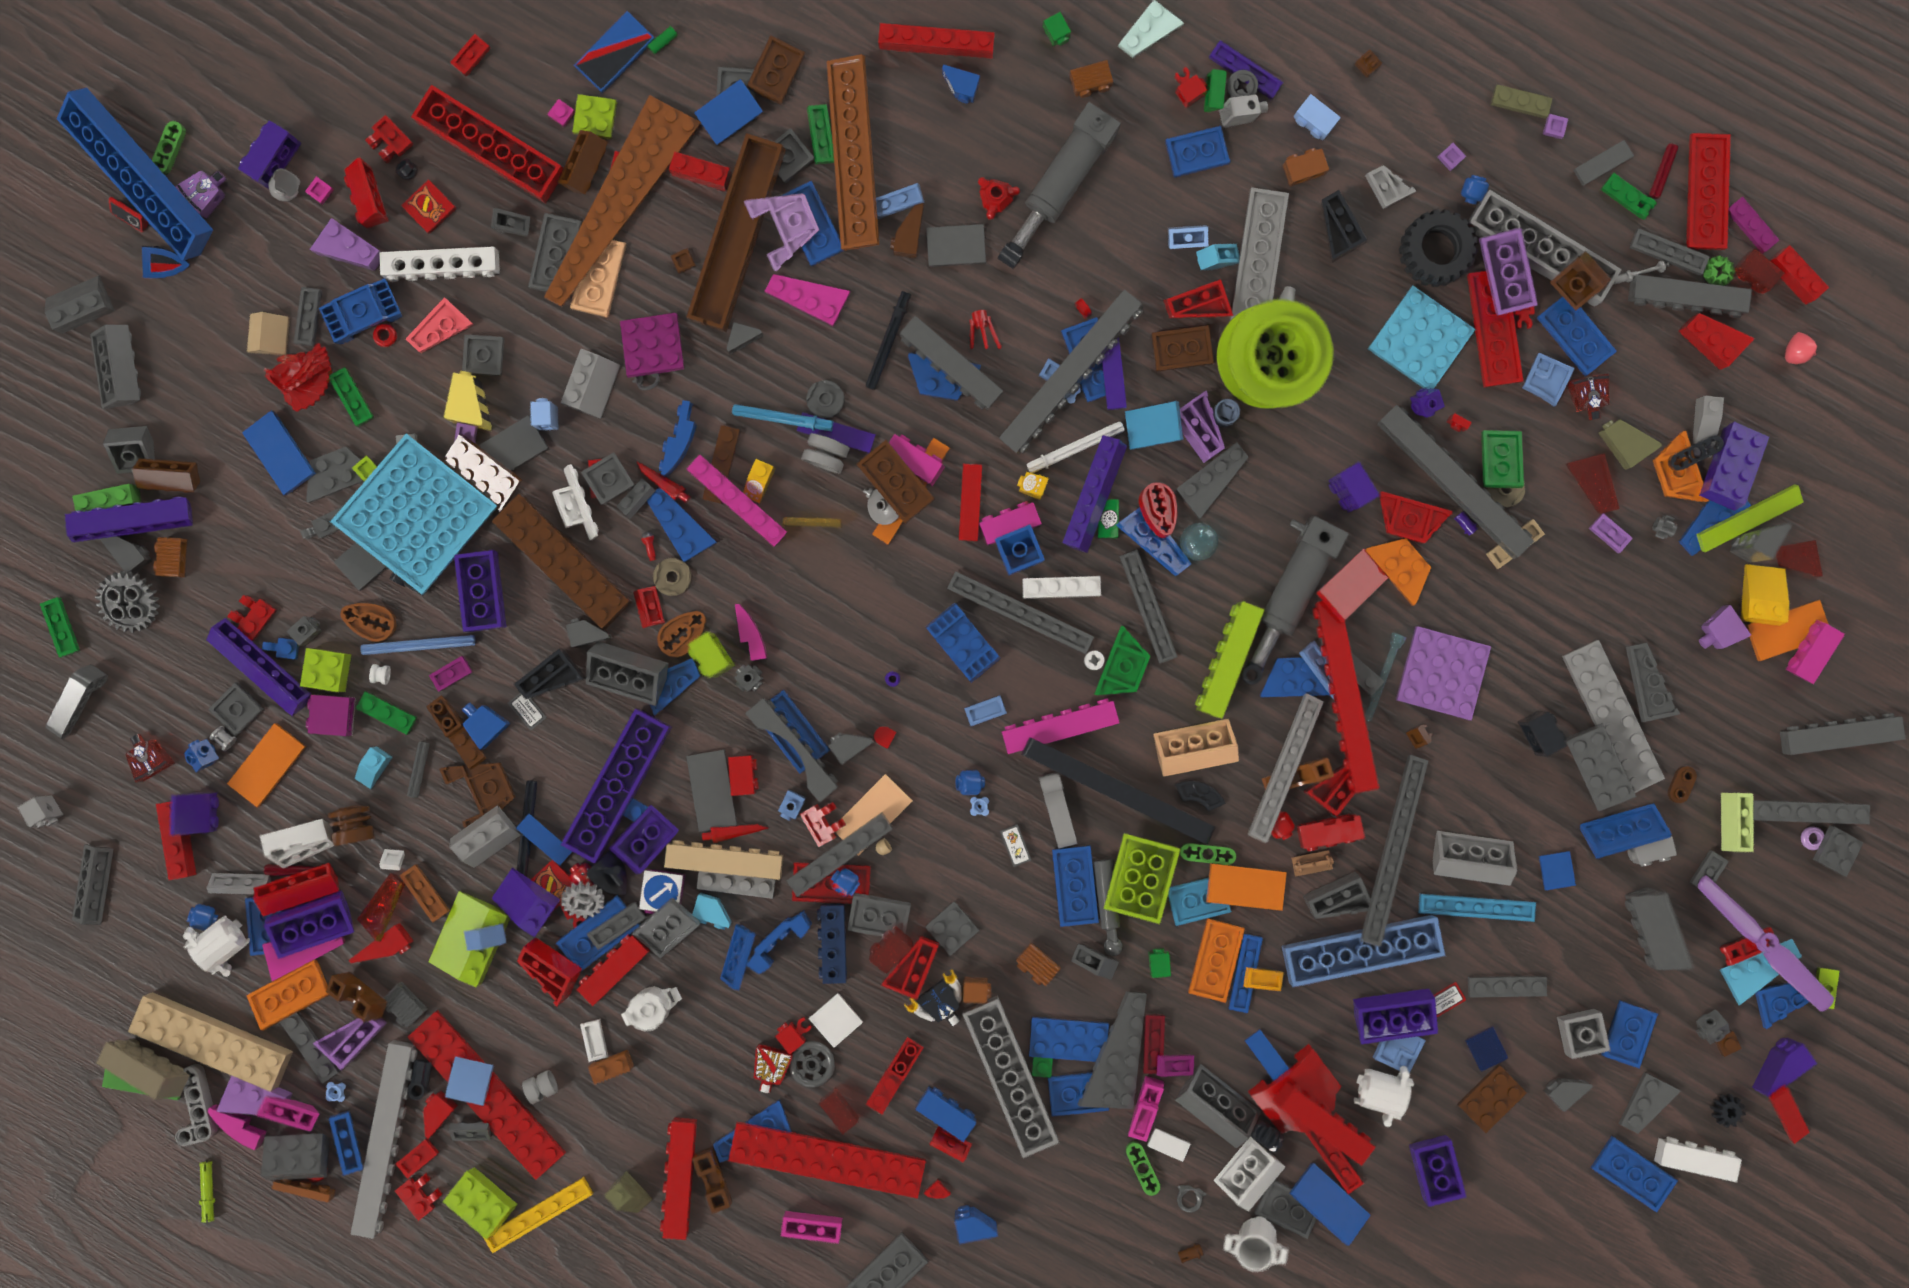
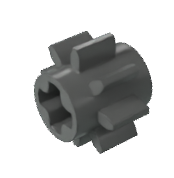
[1652,515,1677,539]

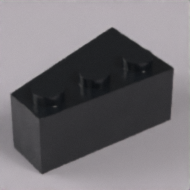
[1321,190,1367,262]
[513,649,586,700]

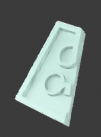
[1118,0,1184,58]

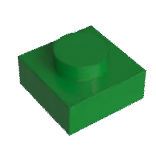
[1032,1057,1053,1078]

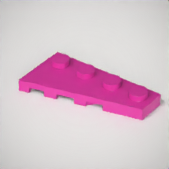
[765,274,850,326]
[262,936,345,981]

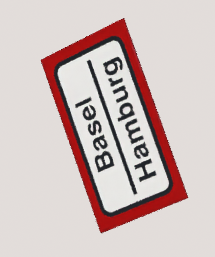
[1434,982,1466,1017]

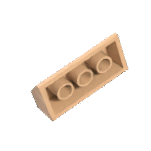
[1154,719,1239,777]

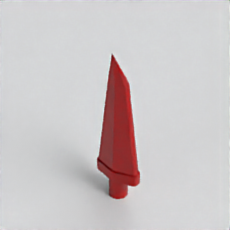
[636,461,690,503]
[702,824,768,843]

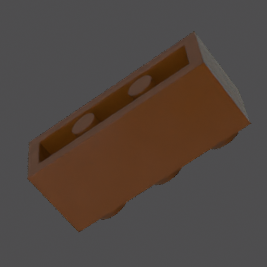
[558,130,608,195]
[132,458,200,493]

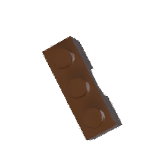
[326,972,387,1022]
[692,1147,733,1214]

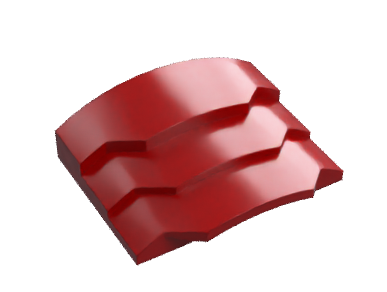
[1248,1044,1342,1134]

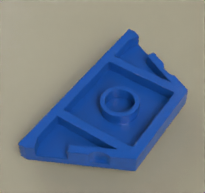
[908,353,981,401]
[1260,658,1330,697]

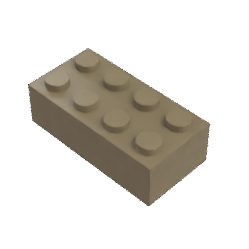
[96,1039,190,1099]

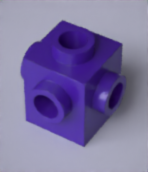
[1410,388,1445,418]

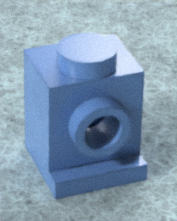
[778,789,806,821]

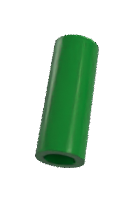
[647,26,678,55]

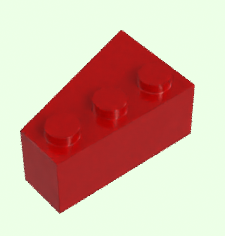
[1163,279,1233,319]
[1679,313,1755,370]
[1303,764,1354,816]
[1296,813,1365,851]
[881,936,939,1000]
[517,937,582,1007]

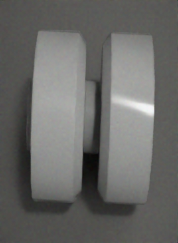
[801,433,850,474]

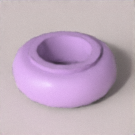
[1801,826,1825,850]

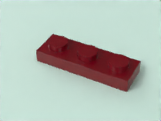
[1143,1014,1165,1074]

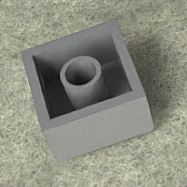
[1557,1009,1610,1059]

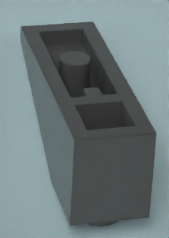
[100,536,152,575]

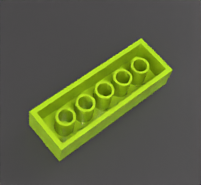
[1195,601,1264,719]

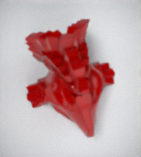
[264,343,332,412]

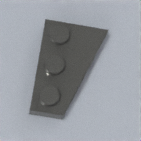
[1618,1072,1681,1134]

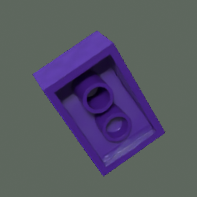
[170,792,219,835]
[608,805,679,874]
[492,868,561,937]
[1752,1037,1817,1097]

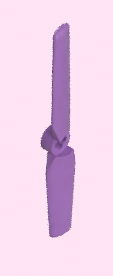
[1698,876,1834,1012]

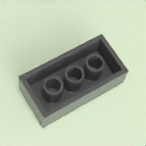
[1566,723,1636,811]

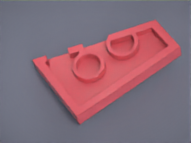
[406,297,474,353]

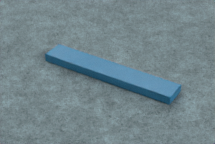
[1418,893,1536,922]

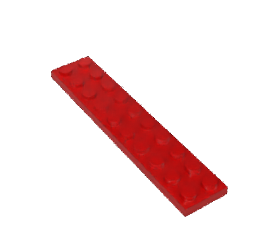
[407,1010,566,1180]
[728,1121,926,1199]

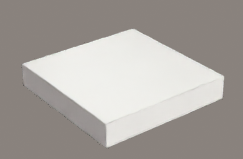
[809,993,863,1047]

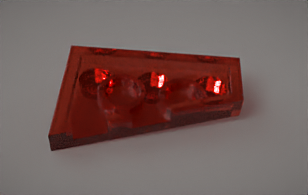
[1566,453,1620,514]
[357,872,405,942]

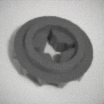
[1227,70,1258,97]

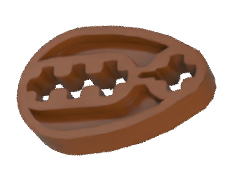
[340,603,397,642]
[657,611,707,657]

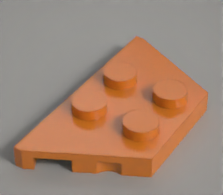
[1653,431,1709,502]
[1365,538,1431,606]

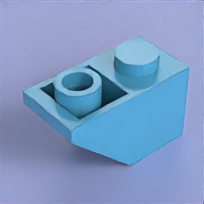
[692,893,732,930]

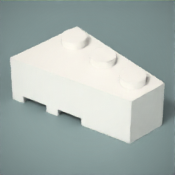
[260,819,333,868]

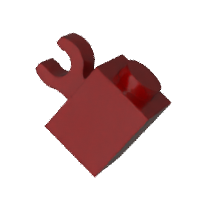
[1175,67,1207,108]
[775,1017,812,1055]

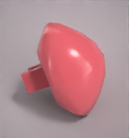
[1785,332,1817,364]

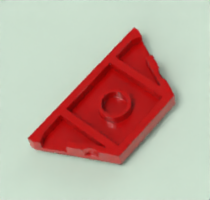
[1379,491,1452,544]

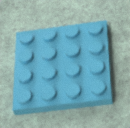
[1368,286,1475,389]

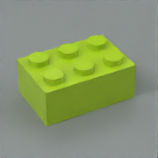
[688,632,735,678]
[443,1167,518,1239]

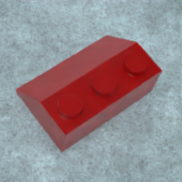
[344,158,389,228]

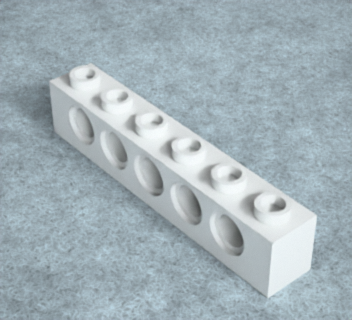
[379,247,500,282]

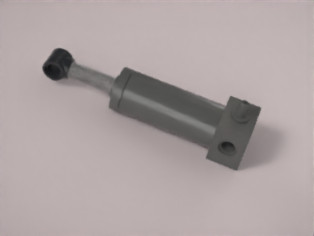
[997,102,1121,269]
[1240,516,1349,685]

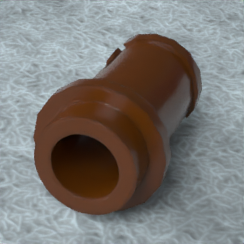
[1178,1243,1204,1264]

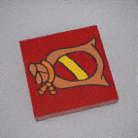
[401,180,456,234]
[531,860,572,913]

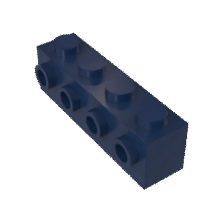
[817,904,847,984]

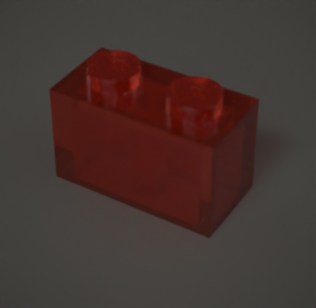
[1734,249,1785,294]
[869,926,913,974]
[819,1087,859,1134]

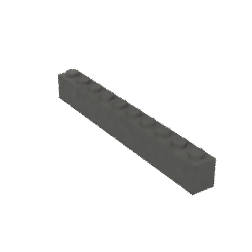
[999,289,1144,455]
[1377,405,1534,560]

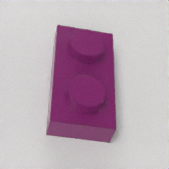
[429,656,473,692]
[1157,1054,1194,1077]

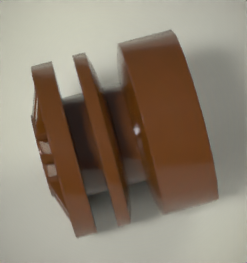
[328,805,375,846]

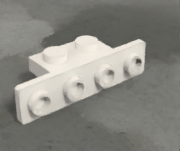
[552,464,598,540]

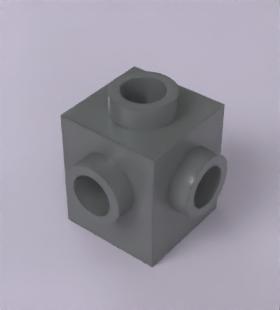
[735,665,764,692]
[1696,1009,1730,1045]

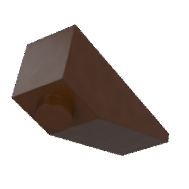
[890,198,924,258]

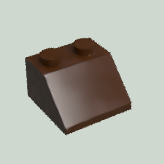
[1550,251,1612,311]

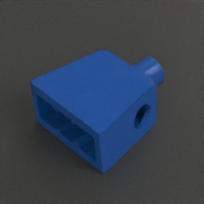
[462,702,510,750]

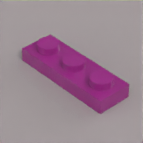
[1728,196,1779,254]

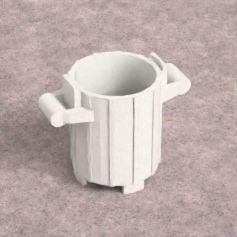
[184,915,250,977]
[621,986,682,1031]
[1354,1066,1414,1127]
[1224,1216,1288,1271]

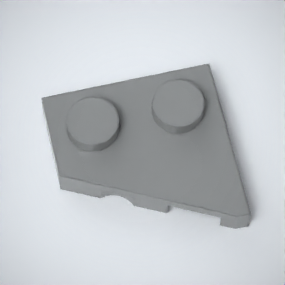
[1365,165,1416,209]

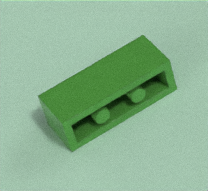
[72,484,142,512]

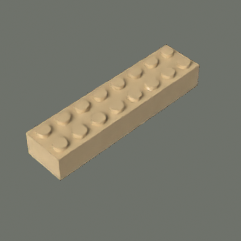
[128,992,293,1092]

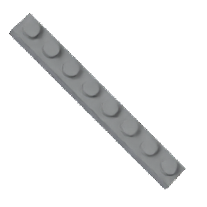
[1248,694,1323,843]

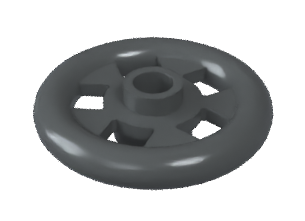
[789,1041,835,1087]

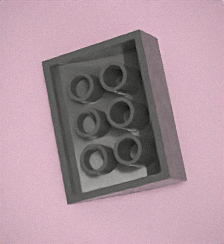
[1625,887,1693,970]

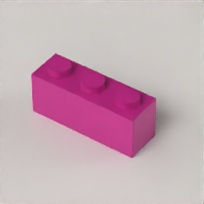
[889,434,945,486]
[979,501,1042,546]
[1786,620,1845,684]
[781,1211,843,1243]

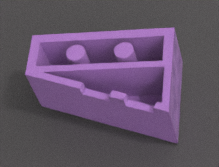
[310,218,381,271]
[1180,390,1225,463]
[313,1018,387,1070]
[216,1076,293,1114]

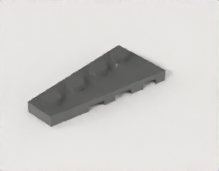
[1626,643,1680,722]

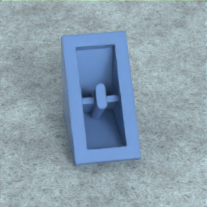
[464,924,506,950]

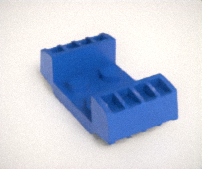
[319,278,402,344]
[925,603,1001,683]
[747,910,812,974]

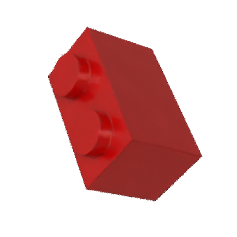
[728,755,759,796]

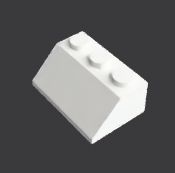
[1213,1136,1285,1212]

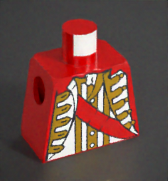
[754,1044,793,1093]

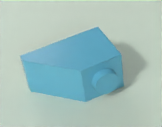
[1196,244,1240,270]
[355,747,393,789]

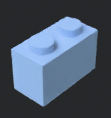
[1294,94,1341,140]
[1168,225,1208,249]
[530,398,558,430]

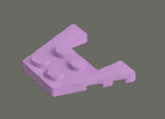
[744,194,819,271]

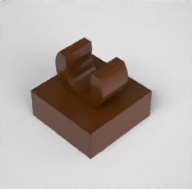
[1355,49,1382,78]
[1406,724,1433,749]

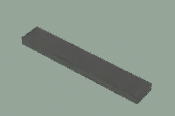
[1119,550,1178,664]

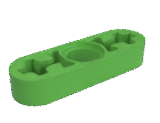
[152,121,186,175]
[1180,843,1236,865]
[1126,1141,1160,1196]

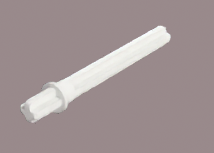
[1027,422,1124,473]

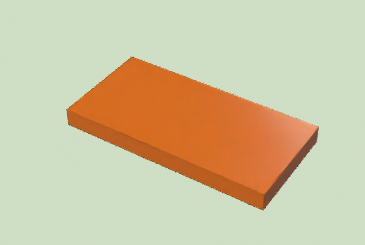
[1745,600,1829,661]
[227,723,307,807]
[1206,863,1287,911]
[1188,918,1245,1003]
[246,959,329,1030]

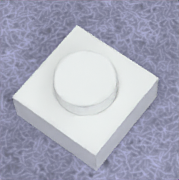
[379,849,405,870]

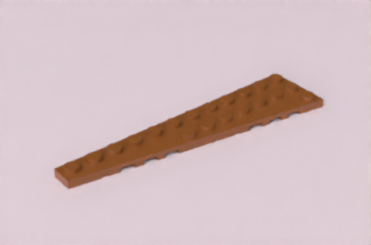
[544,95,701,307]

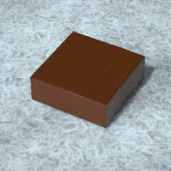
[671,248,696,274]

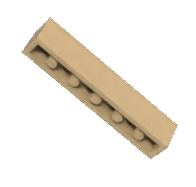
[664,840,784,880]

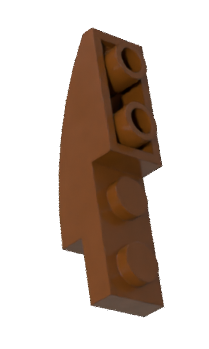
[426,695,487,770]

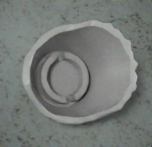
[268,168,301,201]

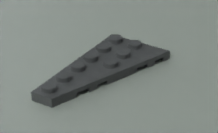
[1077,991,1147,1109]

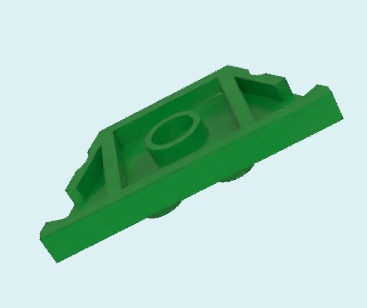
[1094,626,1150,695]

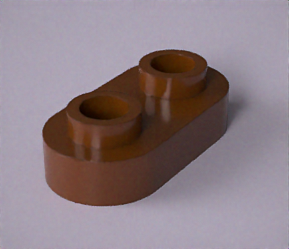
[1667,766,1697,803]

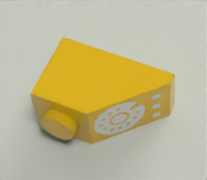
[743,459,775,503]
[1017,472,1049,500]

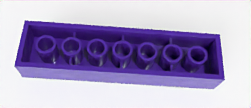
[561,708,672,864]

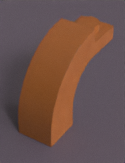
[1262,758,1334,790]

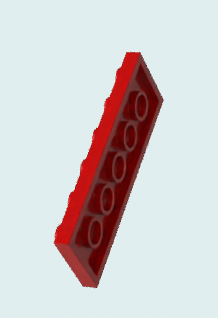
[1686,133,1731,250]
[1467,271,1523,388]

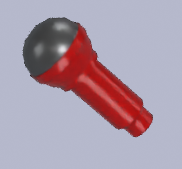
[641,532,656,561]

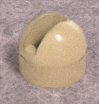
[876,838,892,855]

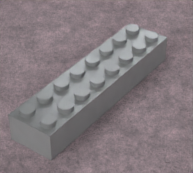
[1467,190,1622,307]
[962,995,1059,1158]

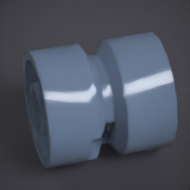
[1213,399,1240,427]

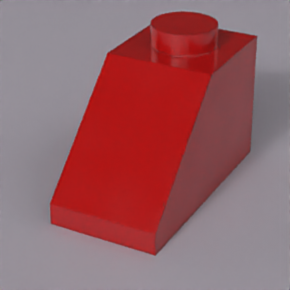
[423,1091,458,1139]

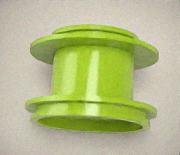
[1217,300,1333,409]

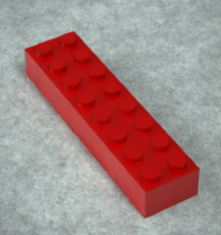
[411,85,563,204]

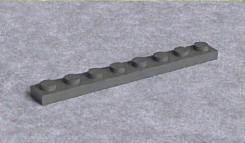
[947,571,1094,654]

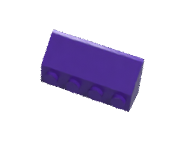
[264,890,354,959]
[1353,988,1438,1044]

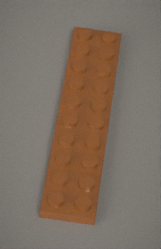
[827,54,879,251]

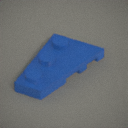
[650,658,701,716]
[1755,982,1809,1029]

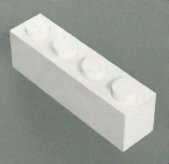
[1022,576,1101,599]
[1654,1137,1742,1182]

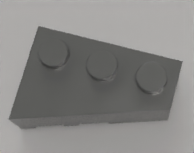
[1303,872,1371,919]

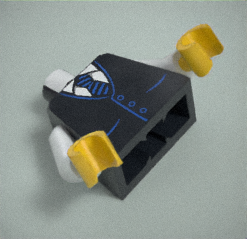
[904,969,962,1026]

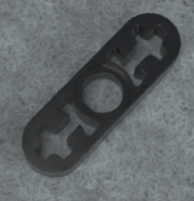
[1668,436,1724,471]

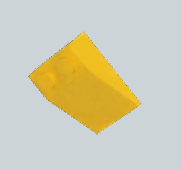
[1741,564,1789,626]

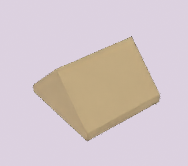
[247,312,289,355]

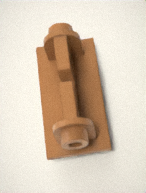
[1291,850,1334,877]

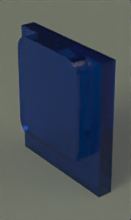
[1465,1027,1508,1072]

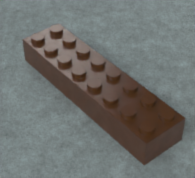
[492,494,632,629]

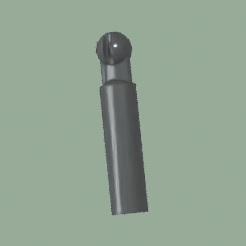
[1094,859,1123,956]

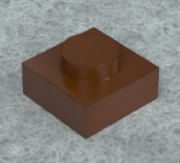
[1715,1030,1742,1057]

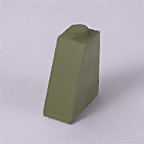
[1598,419,1662,470]
[604,1171,652,1213]

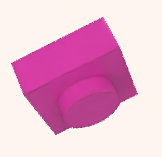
[548,99,575,127]
[305,176,334,205]

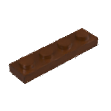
[702,425,740,504]

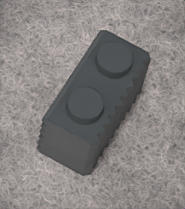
[383,982,428,1028]

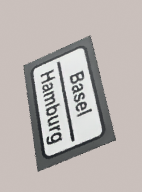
[508,693,547,731]

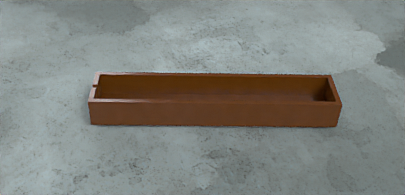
[686,133,786,332]

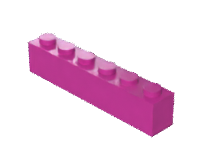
[687,454,787,547]
[1002,698,1119,754]

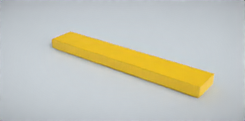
[483,1177,593,1254]

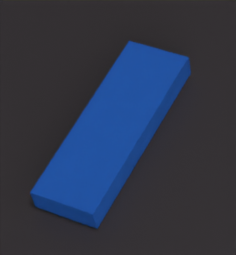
[516,813,572,866]

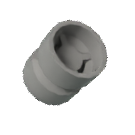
[522,1070,558,1104]

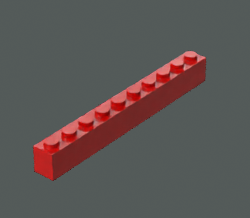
[1313,601,1379,794]

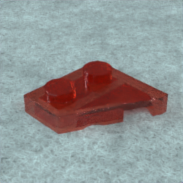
[1776,540,1823,577]

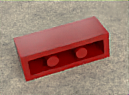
[669,151,732,192]
[1767,245,1829,305]

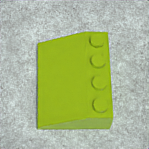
[1104,834,1180,924]
[428,891,510,987]

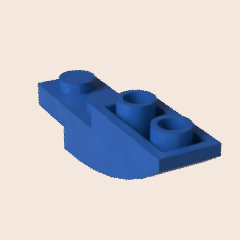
[659,400,697,477]

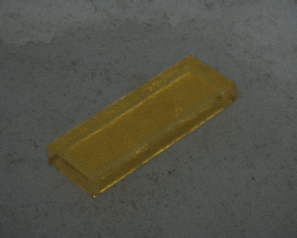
[783,517,842,528]

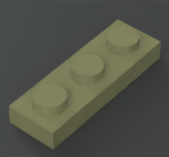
[1491,84,1553,119]

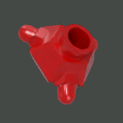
[978,177,1020,219]

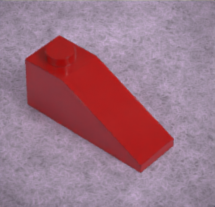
[348,923,414,963]

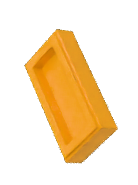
[1243,967,1284,991]

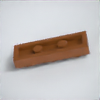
[400,864,450,923]
[272,1179,336,1203]

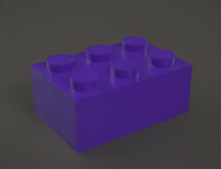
[238,120,301,189]
[1328,462,1380,513]
[1409,1135,1466,1207]

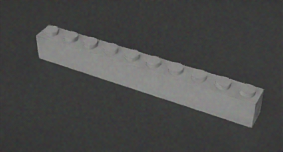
[351,1040,418,1239]

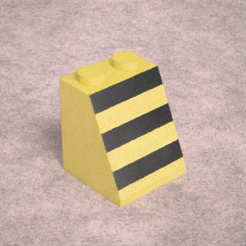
[444,371,492,431]

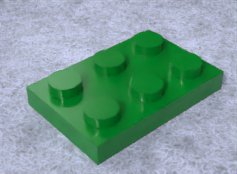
[1481,430,1524,488]

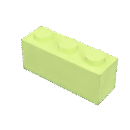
[1721,793,1754,852]

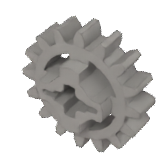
[561,881,604,919]

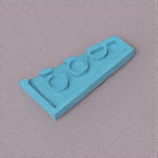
[1720,939,1802,1005]

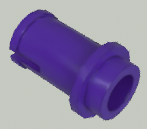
[1454,511,1478,536]
[885,671,900,687]

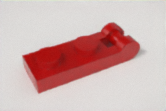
[1719,927,1774,966]

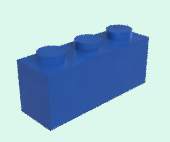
[915,1086,976,1142]
[329,1110,364,1176]

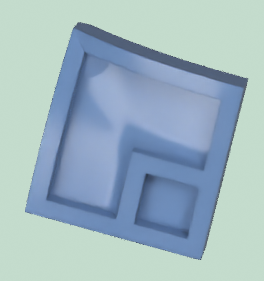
[1522,353,1574,407]
[1373,1036,1426,1073]

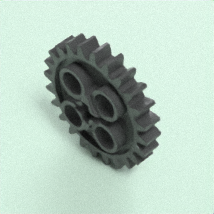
[95,571,160,633]

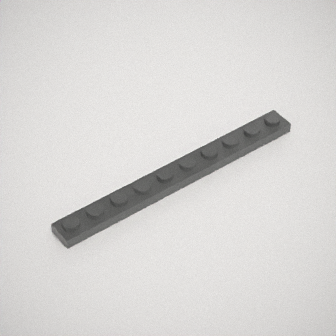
[1360,755,1428,947]

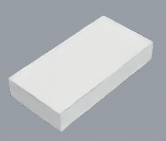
[580,1019,608,1062]
[1147,1127,1191,1162]

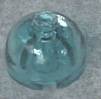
[1180,523,1218,561]

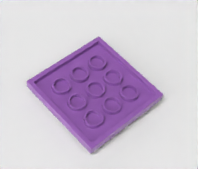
[1396,626,1491,720]

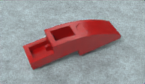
[866,1037,924,1115]

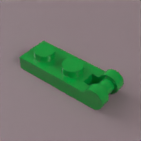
[1600,173,1657,220]

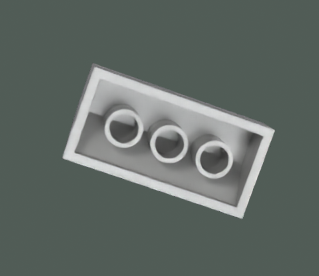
[1433,831,1517,886]

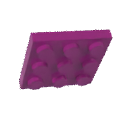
[620,313,685,378]

